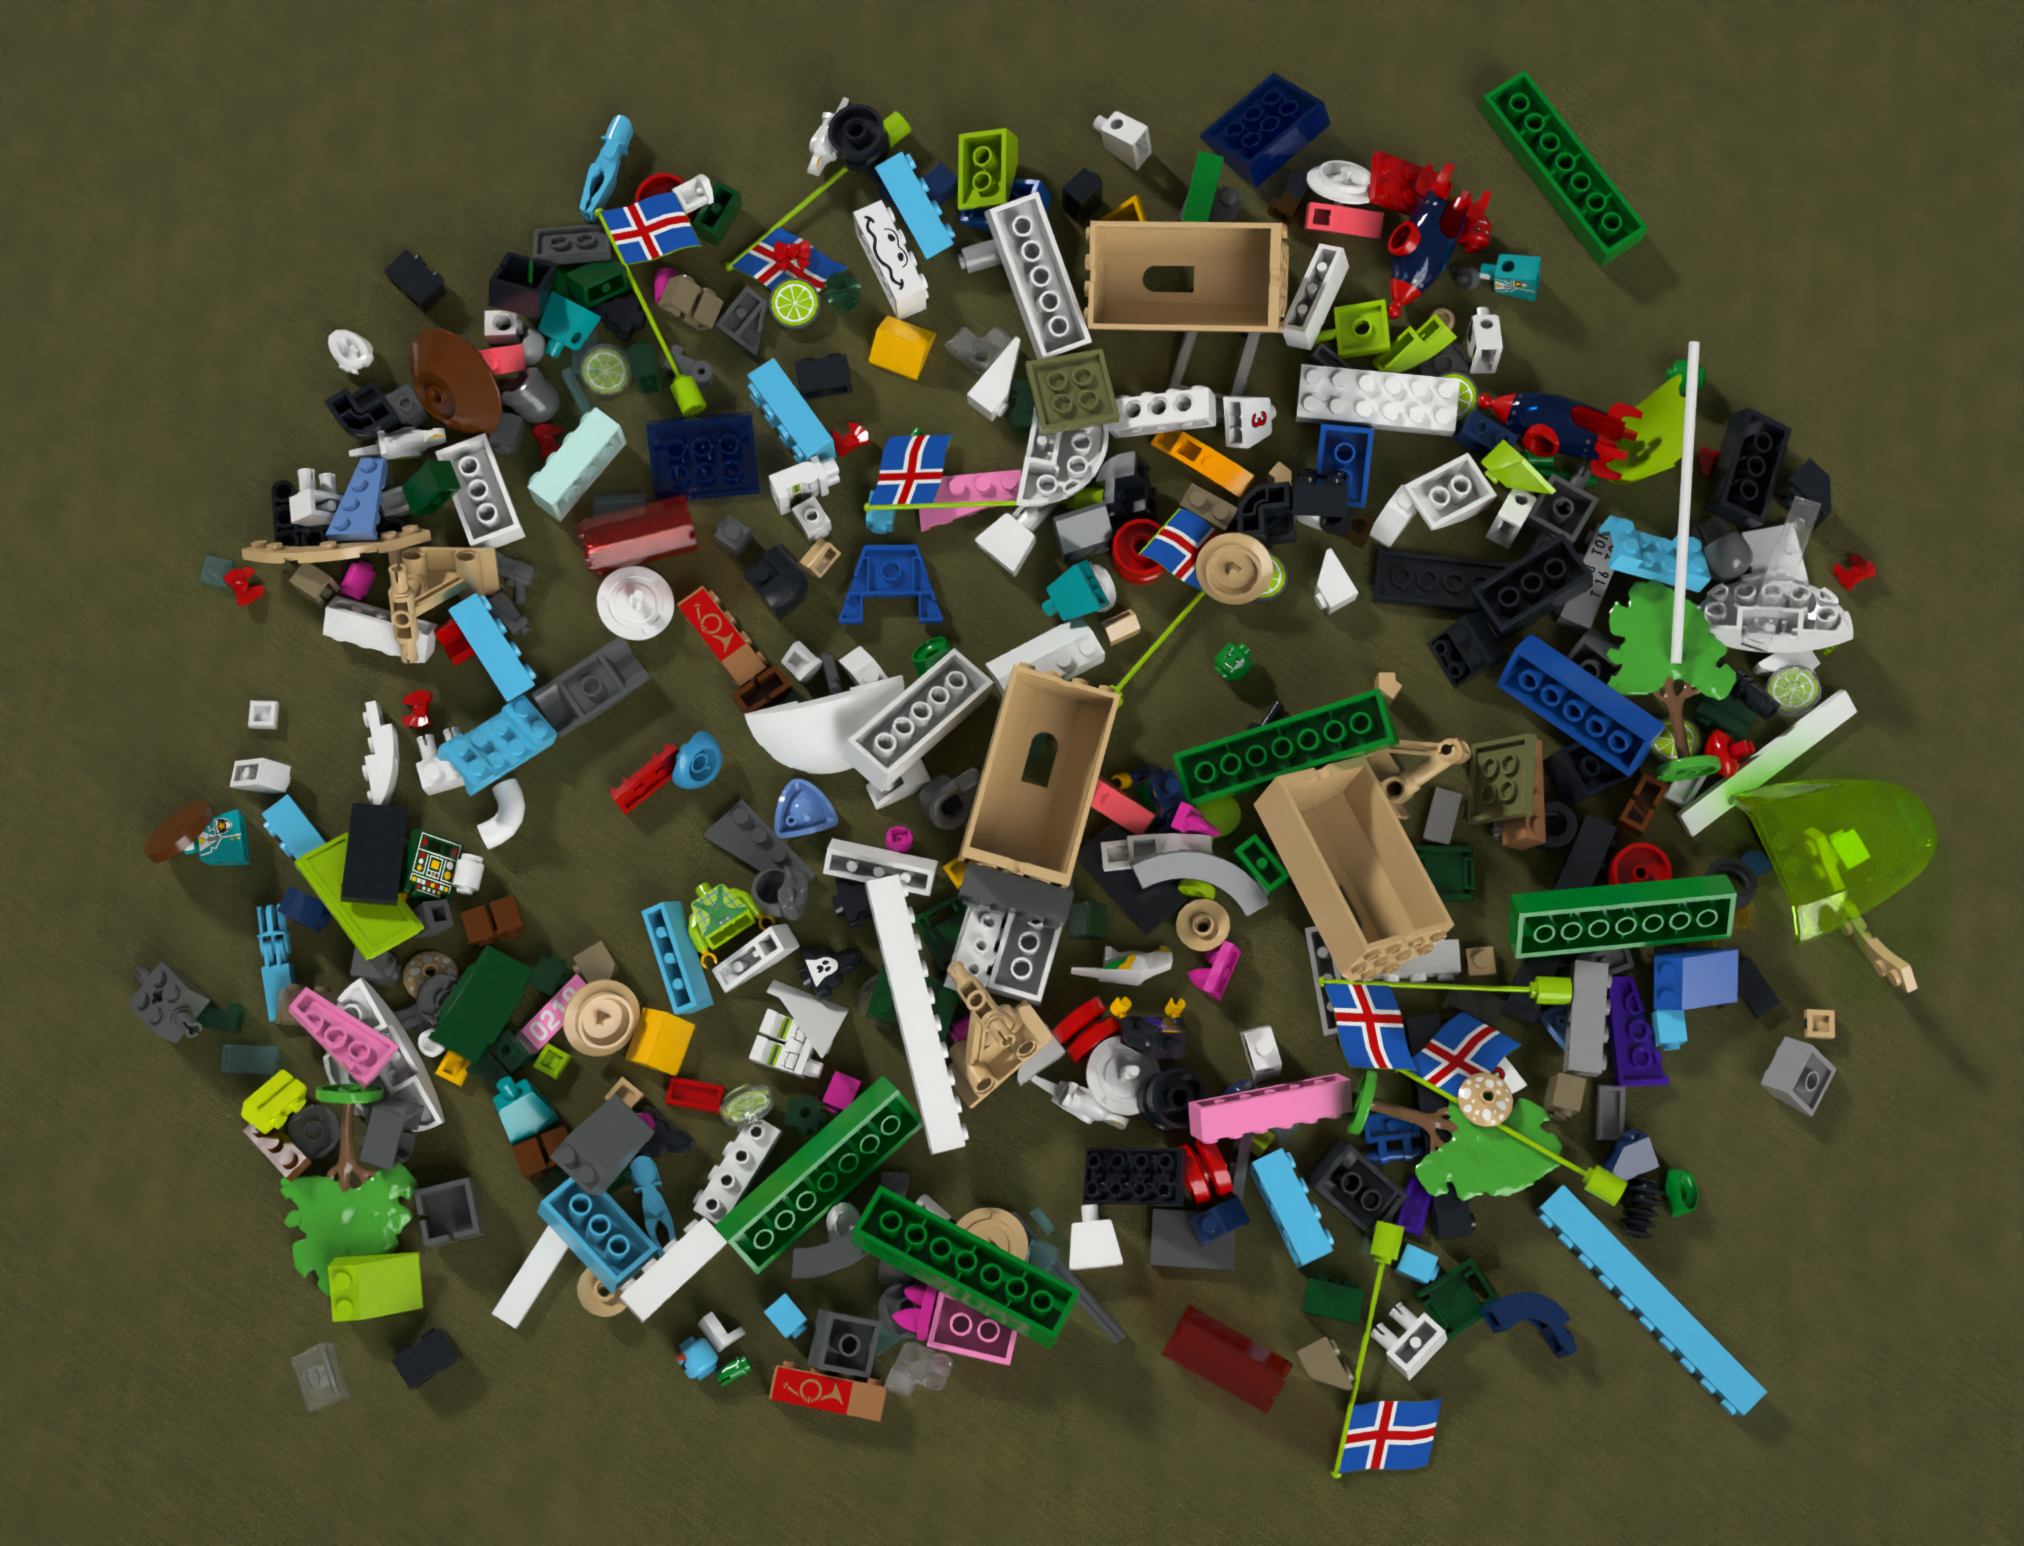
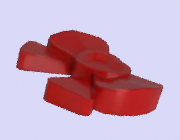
[774,240,811,272]
[831,422,870,457]
[532,423,564,460]
[1697,447,1720,479]
[1833,555,1876,591]
[223,567,264,607]
[401,690,433,729]

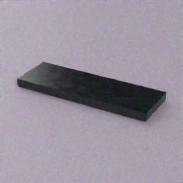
[1372,549,1514,613]

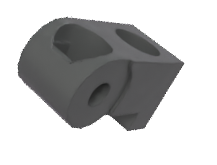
[663,344,714,389]

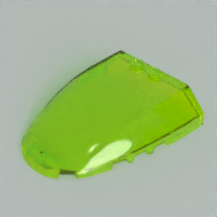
[1727,778,1937,946]

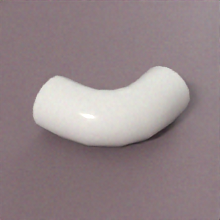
[477,778,525,850]

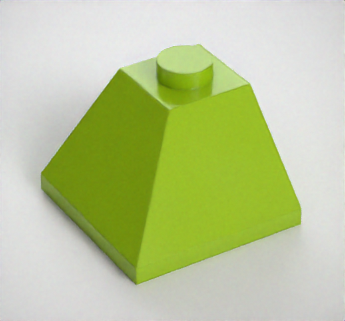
[1481,439,1556,494]

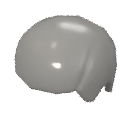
[519,327,546,367]

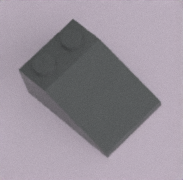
[550,1094,655,1196]

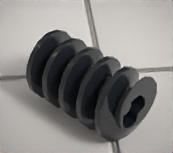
[1617,1177,1665,1239]

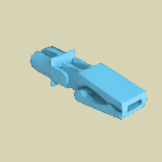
[579,115,633,223]
[257,903,296,1022]
[630,1156,676,1258]

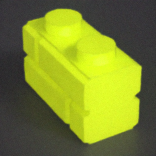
[241,1069,307,1134]

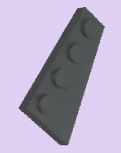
[702,799,817,884]

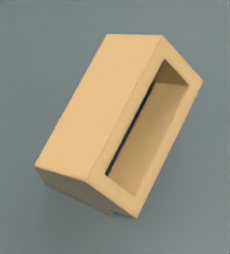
[1265,461,1292,485]
[800,537,841,578]
[1101,609,1141,646]
[1374,672,1402,706]

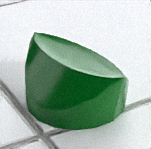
[911,637,954,678]
[1665,1168,1699,1218]

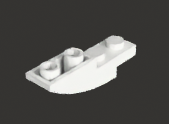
[362,700,399,806]
[1101,833,1213,872]

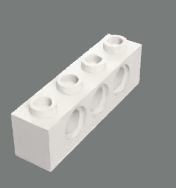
[1108,385,1216,438]

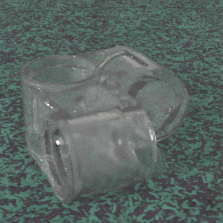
[945,325,1014,375]
[884,1342,953,1399]

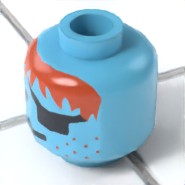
[676,1336,718,1381]

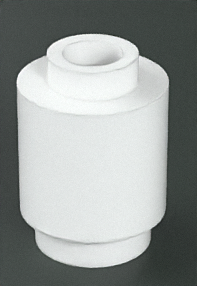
[452,854,484,895]

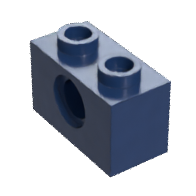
[1452,410,1518,459]

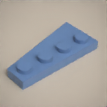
[325,457,388,542]

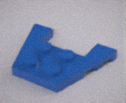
[839,545,943,625]

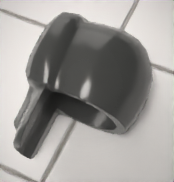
[500,367,560,424]
[1691,516,1753,583]
[919,768,981,831]
[751,865,809,921]

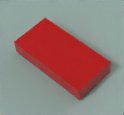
[665,1076,725,1114]

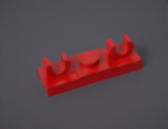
[610,744,679,815]

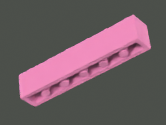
[1188,1073,1353,1144]

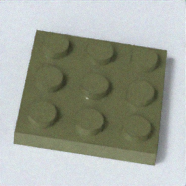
[1025,349,1120,435]
[1466,733,1537,825]

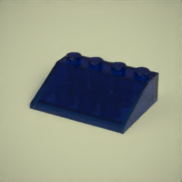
[1200,73,1331,188]
[646,411,760,503]

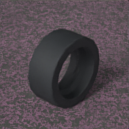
[1705,857,1758,910]

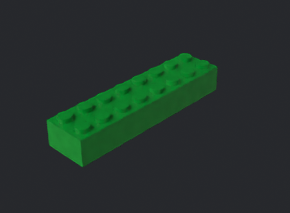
[1479,70,1648,268]
[1172,688,1400,808]
[1507,874,1737,959]
[714,1076,924,1275]
[851,1185,1081,1350]

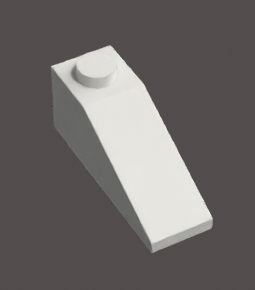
[967,336,1020,422]
[712,923,800,993]

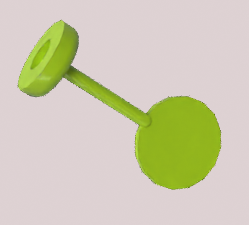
[1177,797,1241,900]

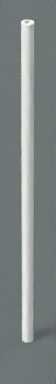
[1670,341,1700,664]

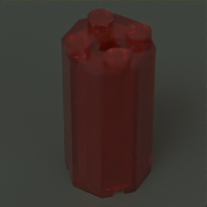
[576,495,699,576]
[1161,1305,1293,1415]

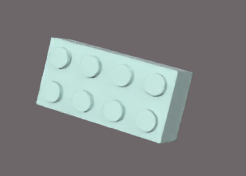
[528,407,626,522]

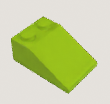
[958,128,1018,211]
[328,1252,424,1322]

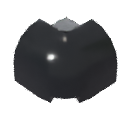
[324,381,401,440]
[1096,451,1157,523]
[1237,481,1297,549]
[743,544,809,622]

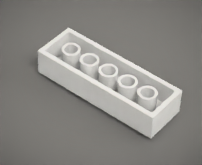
[984,192,1092,360]
[1295,364,1460,437]
[842,648,994,792]

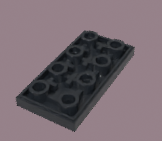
[341,803,408,906]
[1076,821,1187,937]
[1083,1148,1187,1206]

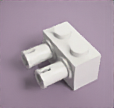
[289,468,343,527]
[416,727,465,795]
[1370,1302,1447,1381]

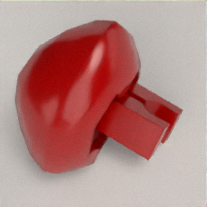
[1704,729,1755,778]

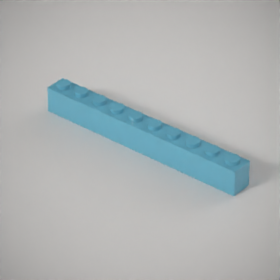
[1535,1185,1767,1416]

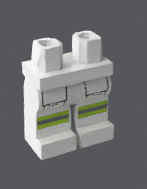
[769,455,840,516]
[749,1009,833,1079]

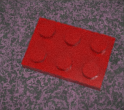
[1369,151,1440,218]

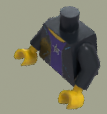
[1110,997,1188,1059]

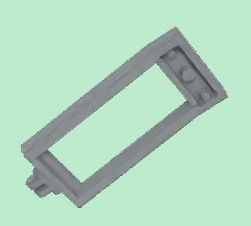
[1163,331,1261,424]

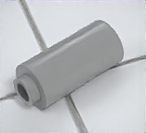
[957,239,1003,274]

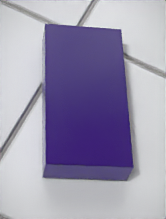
[1395,1175,1433,1237]

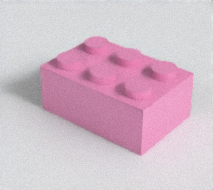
[927,1291,1017,1366]

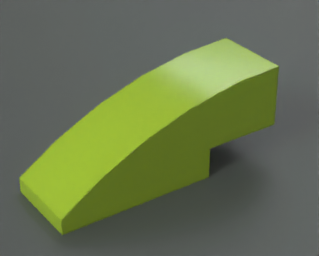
[1372,313,1457,373]

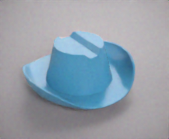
[672,731,722,789]

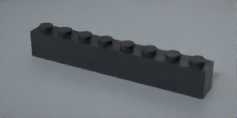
[1499,814,1618,1027]
[1402,1014,1476,1241]

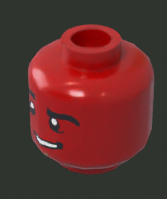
[1457,215,1492,253]

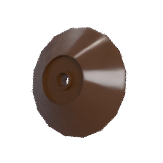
[408,328,502,438]

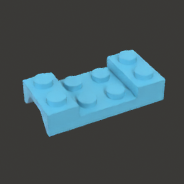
[1599,515,1711,592]
[436,694,558,796]

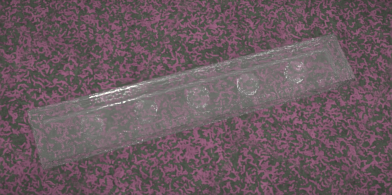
[1741,496,1821,653]

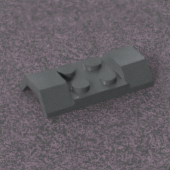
[531,637,651,738]

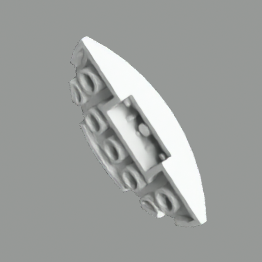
[1016,407,1109,506]
[1695,572,1853,653]
[744,675,904,774]
[323,977,445,1132]

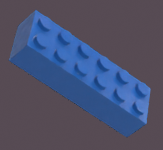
[1496,634,1666,777]

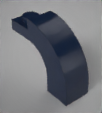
[869,162,958,206]
[1478,1292,1578,1358]

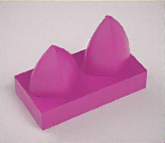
[1171,801,1220,837]
[1188,940,1241,1001]
[892,1283,939,1342]

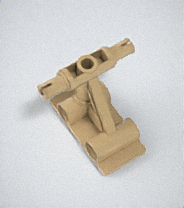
[388,547,500,664]
[1364,737,1471,820]
[947,961,1054,1108]

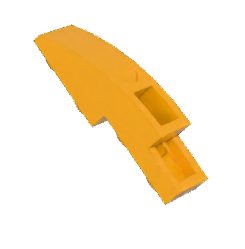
[1151,431,1255,499]

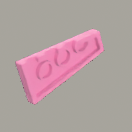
[919,470,1021,532]
[288,987,399,1090]

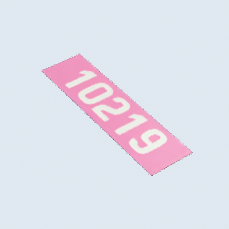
[505,973,586,1066]

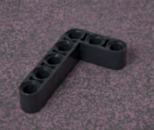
[271,480,405,561]

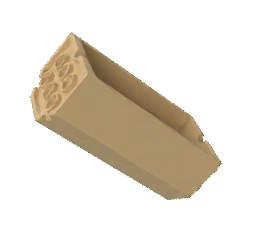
[1084,221,1289,333]
[958,662,1120,889]
[1254,756,1454,982]

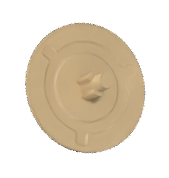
[1196,533,1273,605]
[563,979,640,1056]
[956,1207,1028,1261]

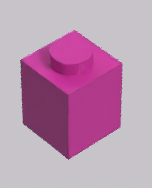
[822,1071,862,1116]

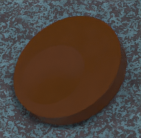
[144,800,214,863]

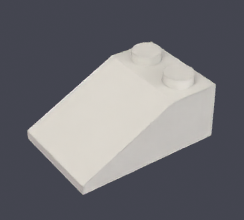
[1403,453,1497,531]

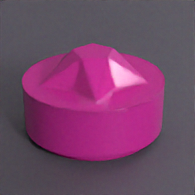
[886,826,913,853]

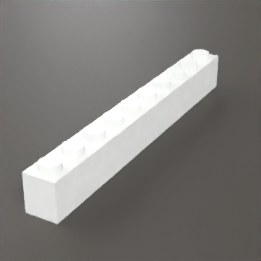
[865,874,969,1155]

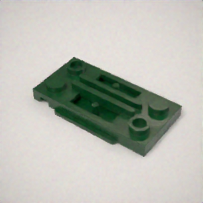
[428,945,535,1066]

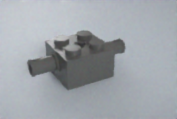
[1522,465,1599,555]
[128,960,211,1044]

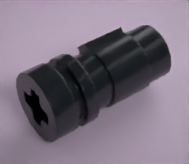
[1729,668,1781,720]

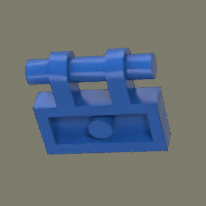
[1363,1109,1423,1165]

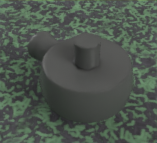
[1452,265,1480,291]

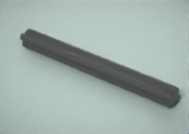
[1011,1211,1126,1344]

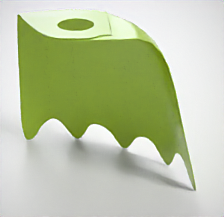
[1606,375,1696,485]

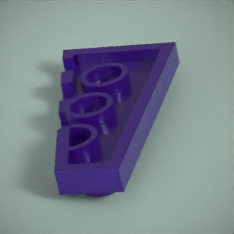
[1606,976,1670,1087]

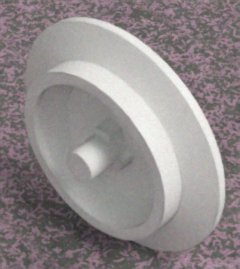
[1306,160,1371,206]
[597,566,674,640]
[1086,1036,1161,1116]

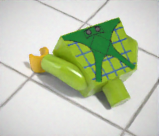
[688,883,775,969]

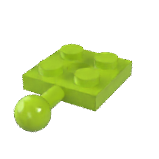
[1312,299,1392,359]

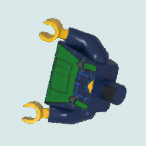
[1111,764,1187,835]

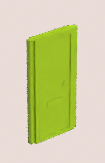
[294,832,424,961]

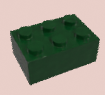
[865,961,959,1042]

